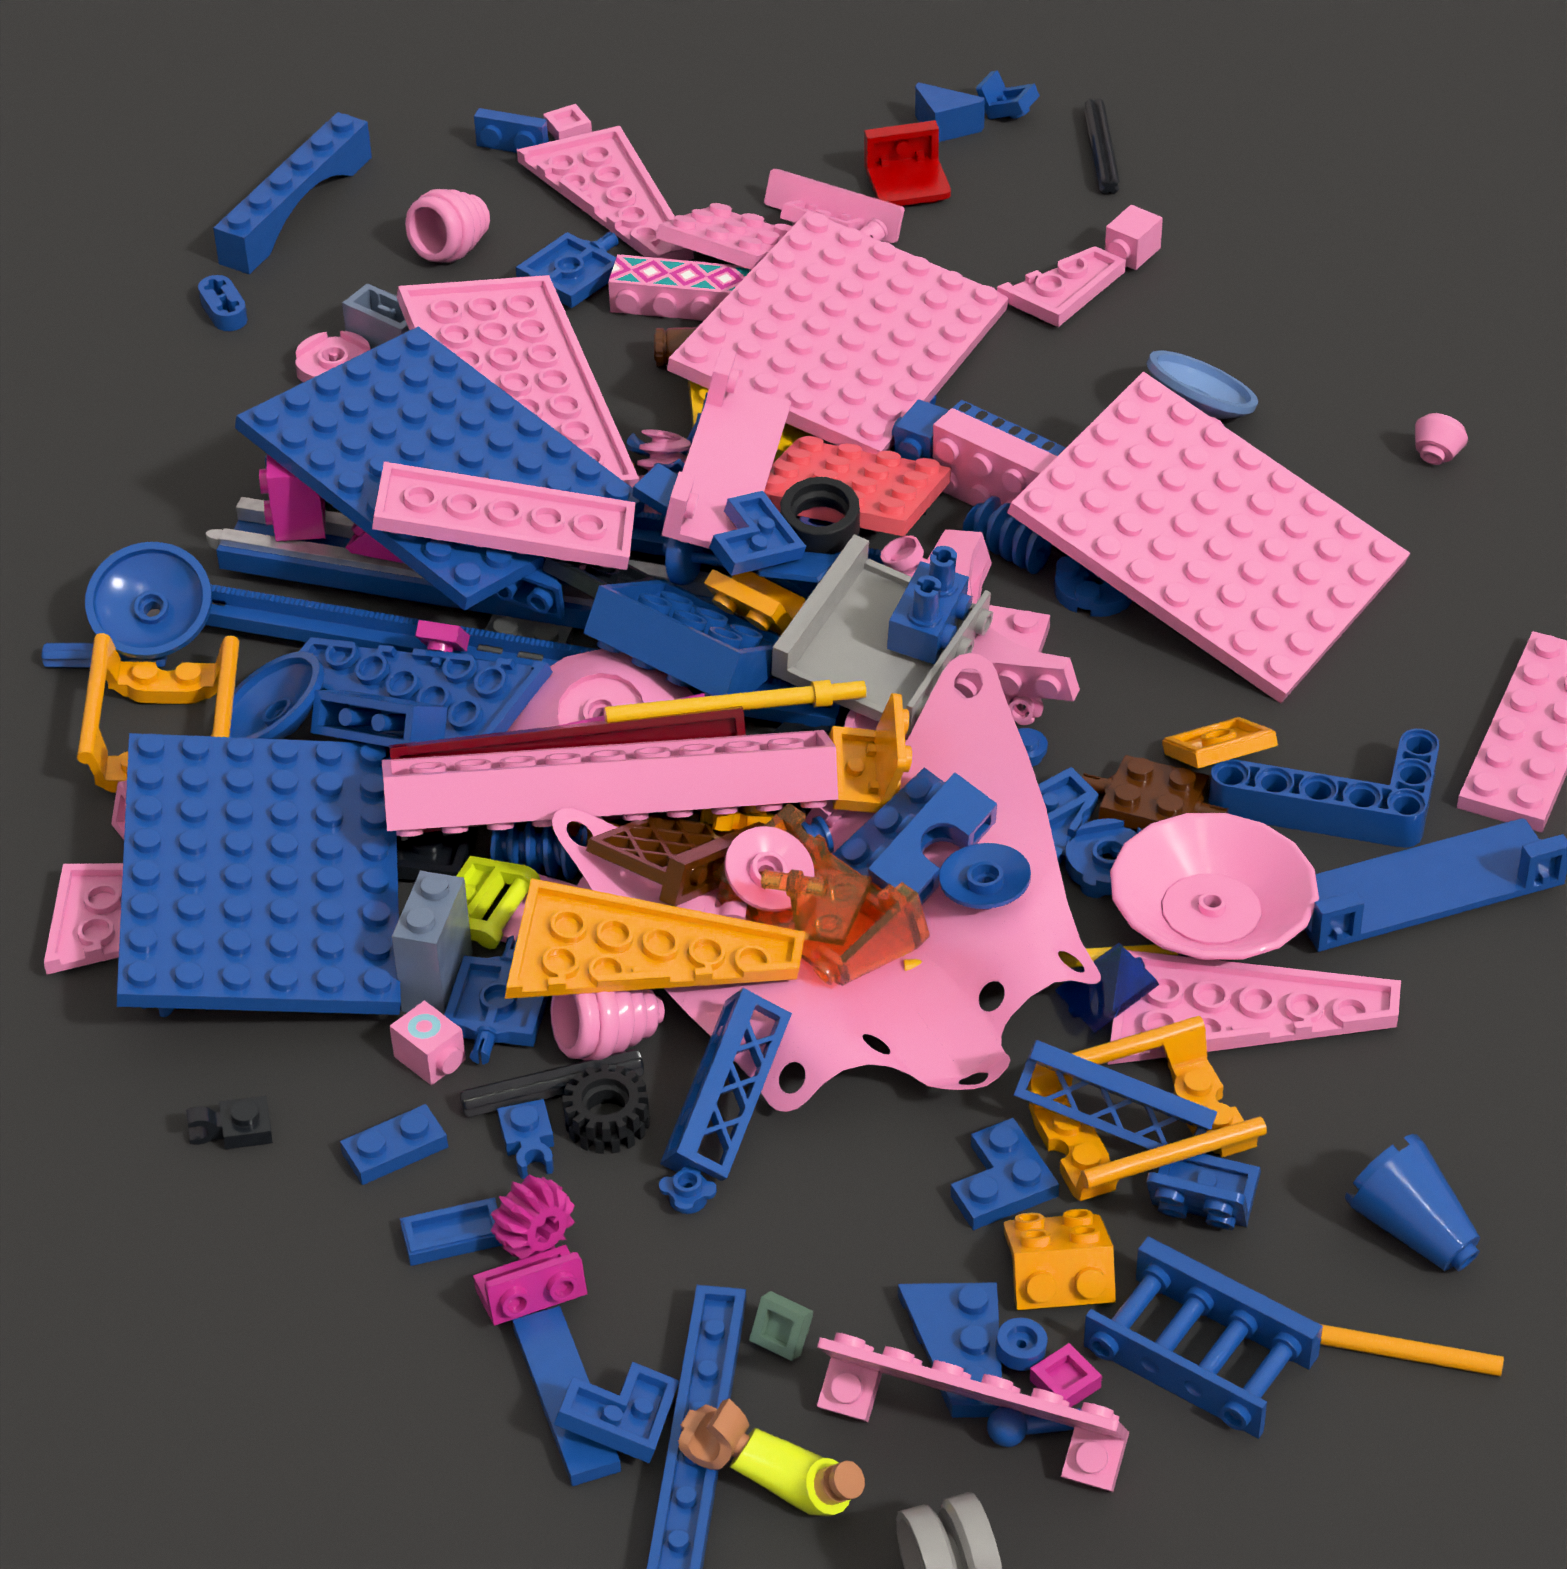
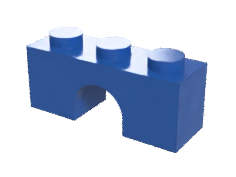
[867,772,997,918]

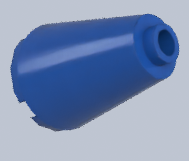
[1345,1134,1480,1271]

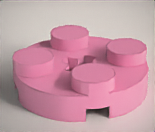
[295,331,371,382]

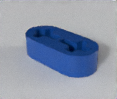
[198,275,248,331]

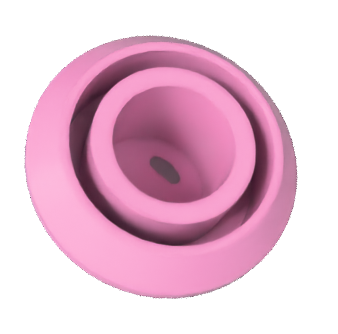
[1415,413,1468,465]

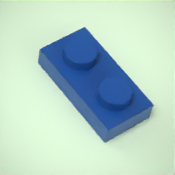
[474,108,548,153]
[340,1104,448,1185]

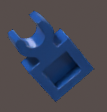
[497,1099,554,1179]

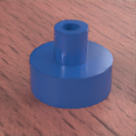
[995,1318,1048,1371]

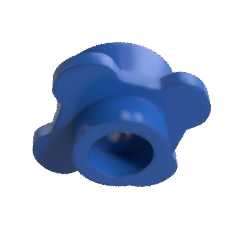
[659,1165,717,1214]

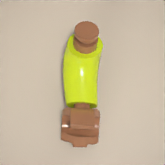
[678,1399,865,1516]

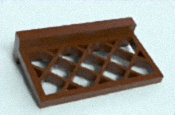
[586,810,771,906]

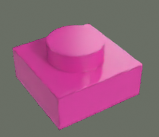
[415,620,470,652]
[1030,1343,1102,1408]

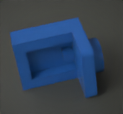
[976,71,1040,119]

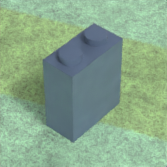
[392,871,473,1015]

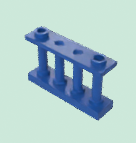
[1084,1236,1323,1439]

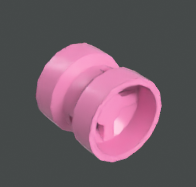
[880,536,930,577]

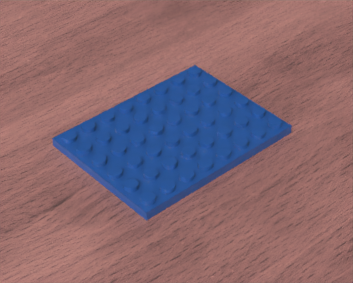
[235,326,645,611]
[117,733,401,1015]

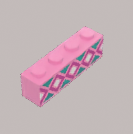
[608,254,751,321]

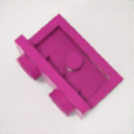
[473,1245,588,1326]

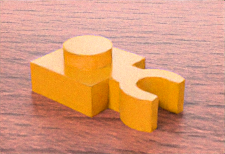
[700,805,784,831]

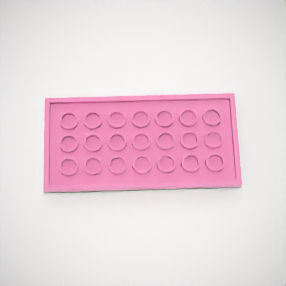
[397,275,639,488]

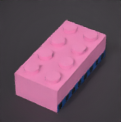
[933,400,1066,506]

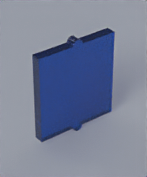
[1055,943,1159,1033]

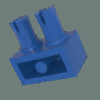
[887,546,973,664]

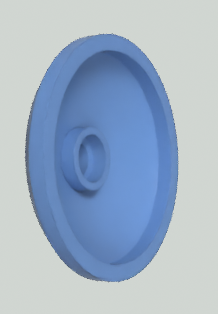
[1146,351,1258,419]

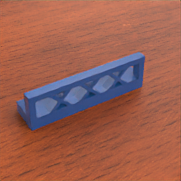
[660,988,792,1181]
[1013,1040,1217,1150]

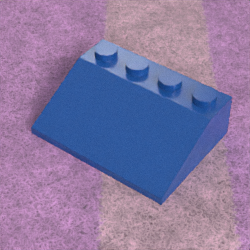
[583,580,781,696]

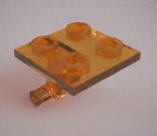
[757,868,872,946]

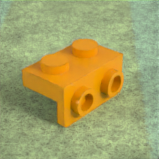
[704,569,806,635]

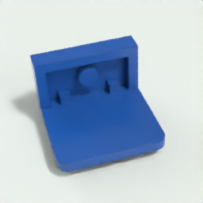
[1146,1154,1261,1230]

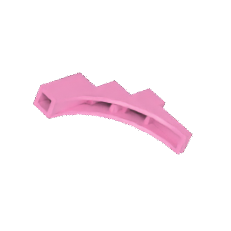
[928,529,1080,701]

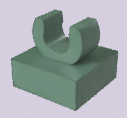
[749,1291,813,1361]

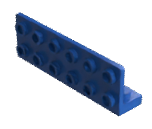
[1304,818,1567,952]

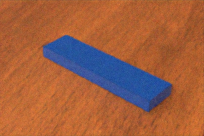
[512,1306,621,1486]

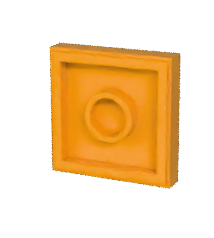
[1162,717,1278,768]

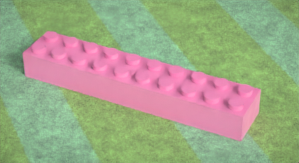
[382,730,838,837]

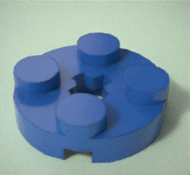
[1054,556,1132,617]
[1065,818,1142,898]

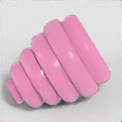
[405,189,490,263]
[550,986,665,1061]

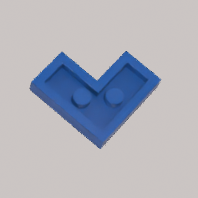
[709,491,806,576]
[951,1118,1059,1230]
[553,1361,679,1463]

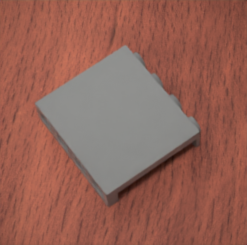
[771,534,993,736]

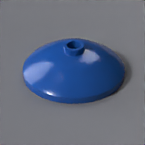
[85,542,212,659]
[230,651,324,739]

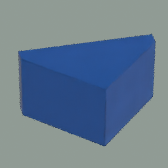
[915,82,985,142]

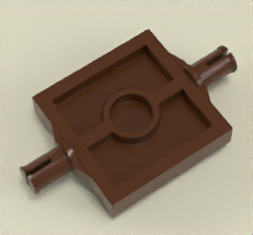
[1082,755,1229,830]

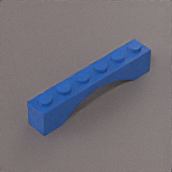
[213,112,372,275]

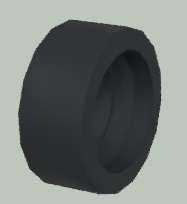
[780,477,860,554]

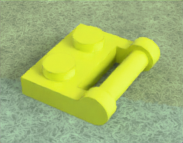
[456,856,541,949]

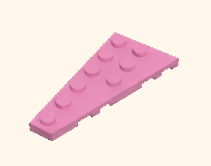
[517,126,694,261]
[44,863,123,975]
[1108,950,1401,1065]

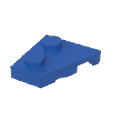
[1038,767,1099,865]

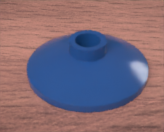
[939,843,1031,909]

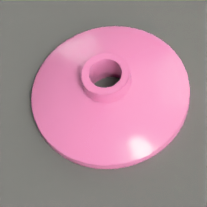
[724,826,814,912]

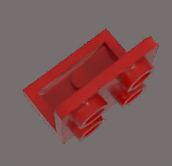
[864,120,951,206]

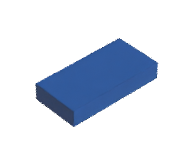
[400,1197,502,1266]

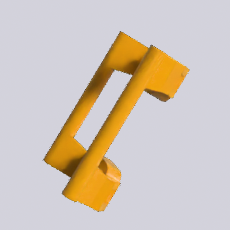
[77,633,239,793]
[1028,1015,1267,1201]

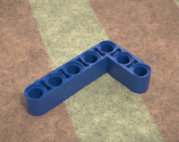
[1208,729,1439,848]

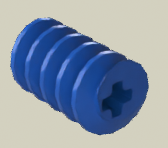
[962,496,1052,574]
[490,821,587,879]

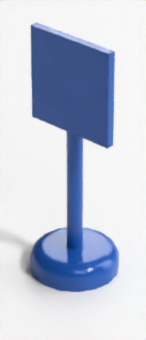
[665,538,839,586]

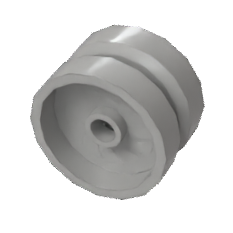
[896,1492,1002,1569]

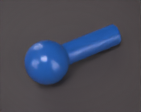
[987,1406,1081,1447]

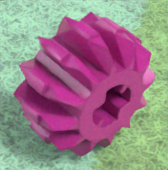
[491,1174,575,1259]

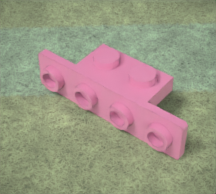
[764,169,904,243]

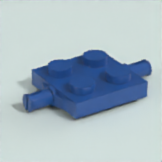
[516,231,619,308]
[444,936,549,1064]

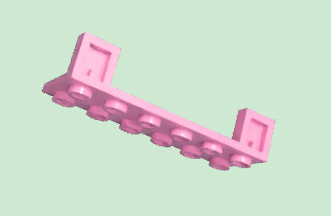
[661,348,791,549]
[817,1332,1129,1492]

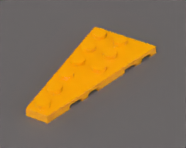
[505,878,805,999]

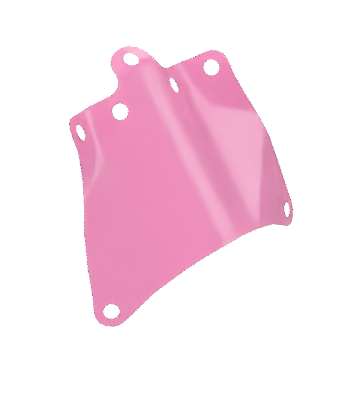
[552,653,1101,1112]

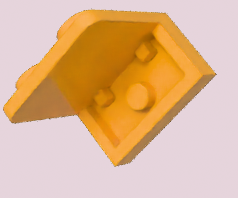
[829,693,912,813]
[1004,1209,1116,1310]

